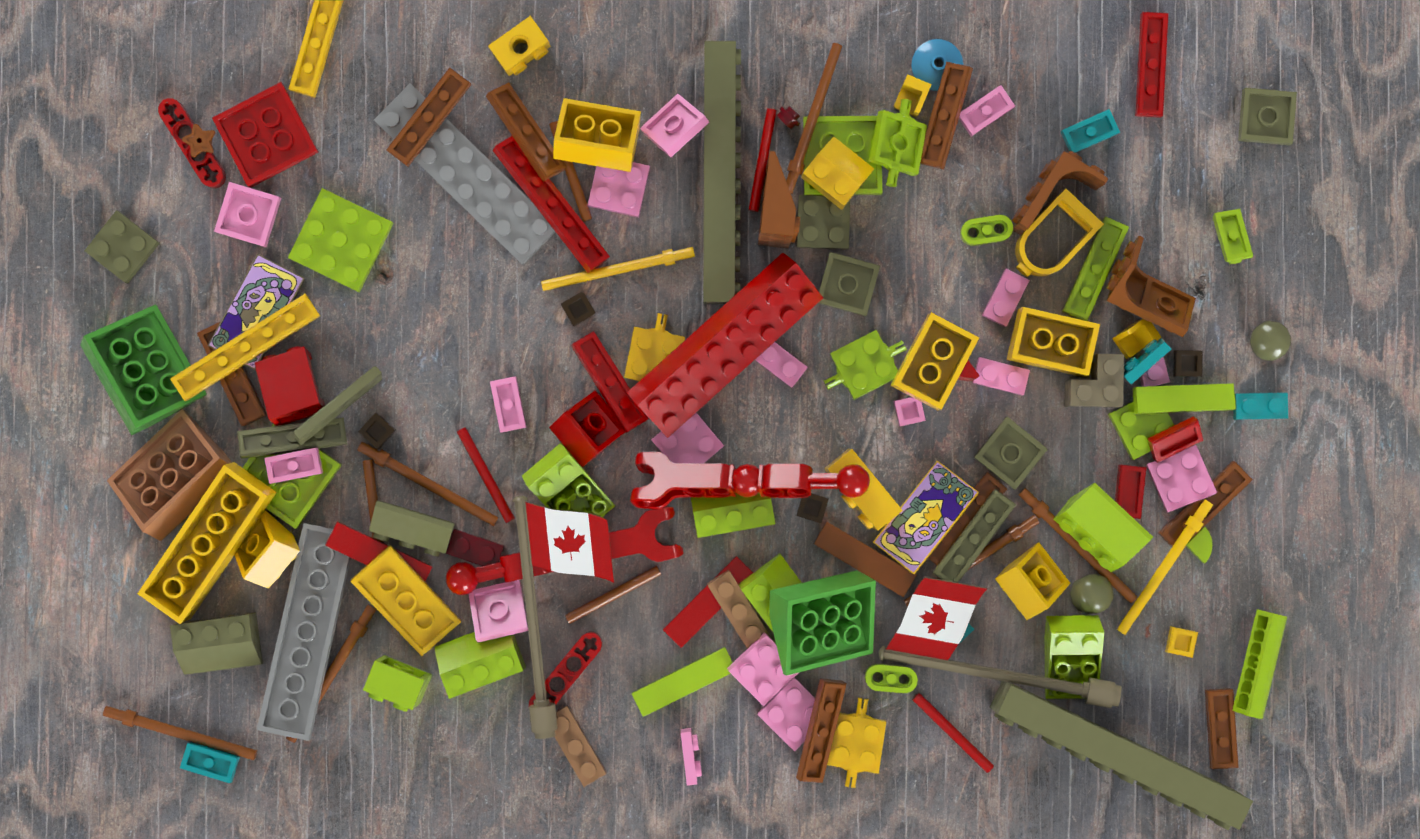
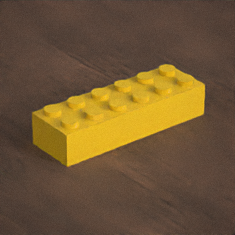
[137,462,277,624]

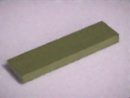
[293,366,382,445]
[237,417,347,459]
[932,489,1016,583]

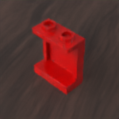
[254,346,325,426]

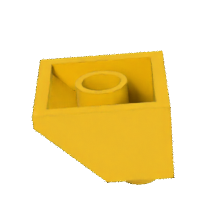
[801,137,874,210]
[234,510,300,589]
[995,542,1070,620]

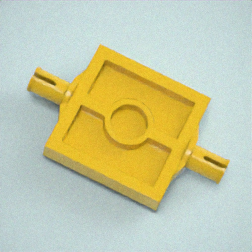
[624,313,685,382]
[827,697,887,788]

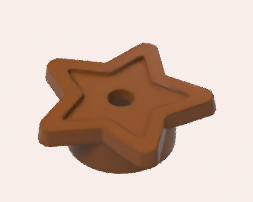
[182,124,215,157]

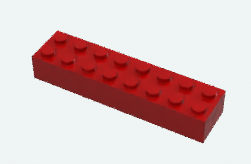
[627,253,823,438]

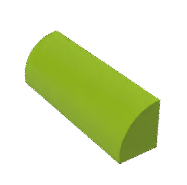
[1232,609,1287,719]

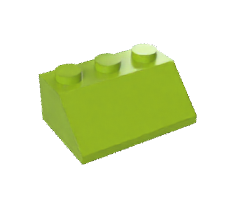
[1054,483,1153,572]
[691,493,776,538]
[738,553,802,632]
[434,631,526,699]

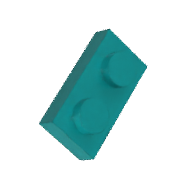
[1061,109,1120,153]
[1124,338,1172,384]
[1233,393,1289,420]
[180,742,240,783]

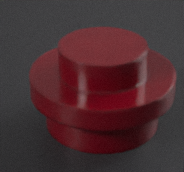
[777,106,801,129]

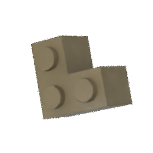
[1064,354,1124,408]

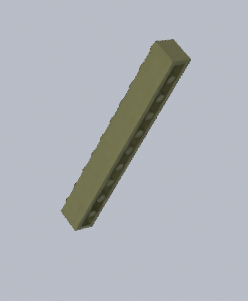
[703,41,741,304]

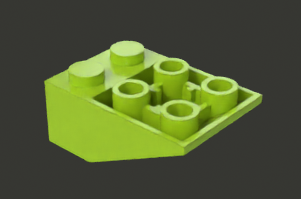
[522,443,615,517]
[1044,615,1105,699]

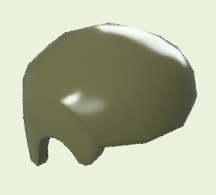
[1250,320,1291,361]
[1070,574,1114,614]

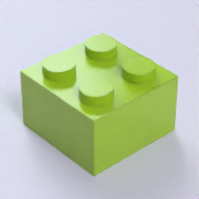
[363,655,432,712]

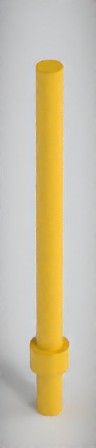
[541,247,695,291]
[1117,499,1213,635]

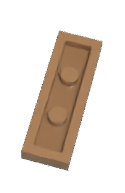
[707,570,770,649]
[554,705,607,787]

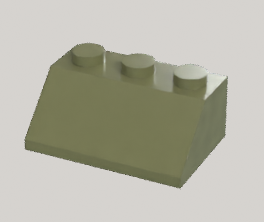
[369,500,455,557]
[170,612,263,675]

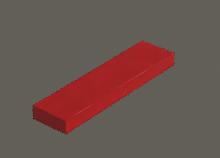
[1135,12,1169,118]
[571,331,649,433]
[325,521,432,581]
[663,556,753,648]

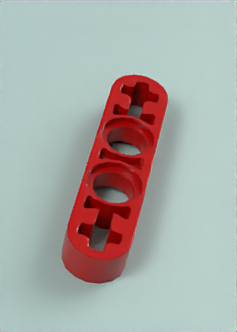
[158,98,226,189]
[529,631,603,706]

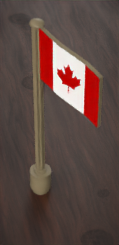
[512,496,614,739]
[878,577,1122,708]

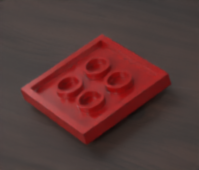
[212,82,319,188]

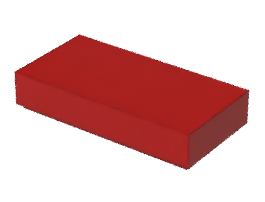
[1147,416,1203,463]
[1115,464,1147,519]

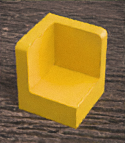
[894,74,932,118]
[1112,318,1161,359]

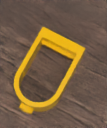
[1015,188,1104,277]

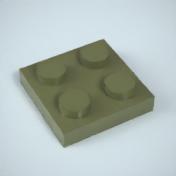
[1238,88,1297,146]
[796,195,850,250]
[84,210,160,284]
[818,252,880,317]
[974,417,1048,490]

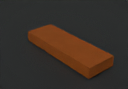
[1205,688,1239,769]

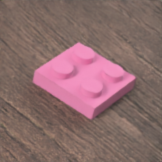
[640,94,709,157]
[588,162,650,218]
[214,182,281,247]
[651,413,724,463]
[1146,445,1217,513]
[469,580,528,642]
[727,632,798,706]
[757,677,815,751]

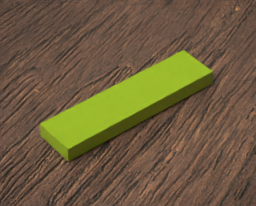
[1062,216,1129,321]
[1132,383,1236,414]
[631,647,733,717]

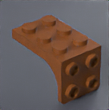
[1011,151,1108,235]
[1106,236,1196,337]

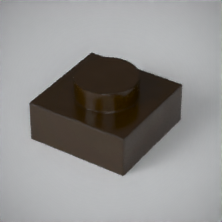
[561,291,596,327]
[1173,350,1203,377]
[358,413,396,449]
[796,493,829,523]

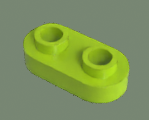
[960,215,1013,246]
[865,664,918,693]

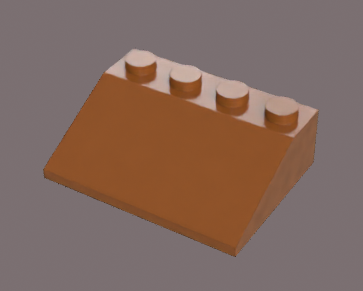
[758,151,800,249]

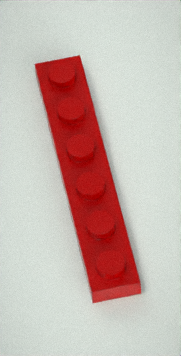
[492,136,610,273]

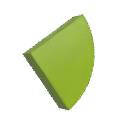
[1186,527,1213,564]

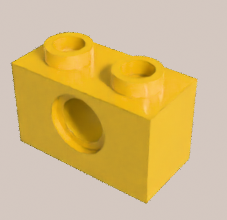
[488,16,551,76]

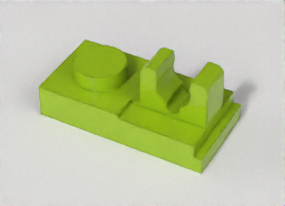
[1212,209,1253,265]

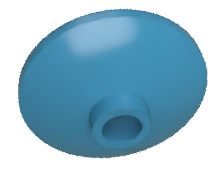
[911,39,963,91]

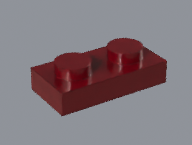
[446,529,505,566]

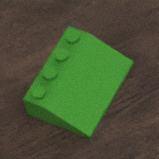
[80,304,207,436]
[769,570,876,676]

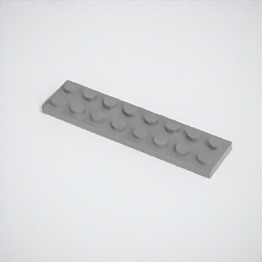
[374,83,556,265]
[257,523,351,741]

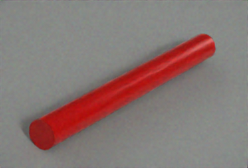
[748,108,777,212]
[457,427,515,523]
[912,692,994,773]

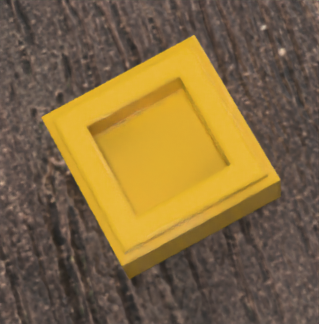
[1165,626,1198,658]

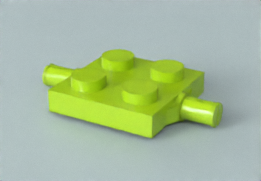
[869,99,927,187]
[823,330,907,400]

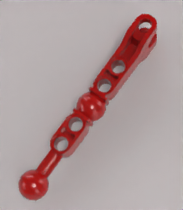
[630,451,870,509]
[446,506,684,595]

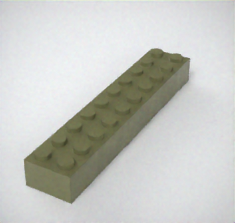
[990,681,1253,830]

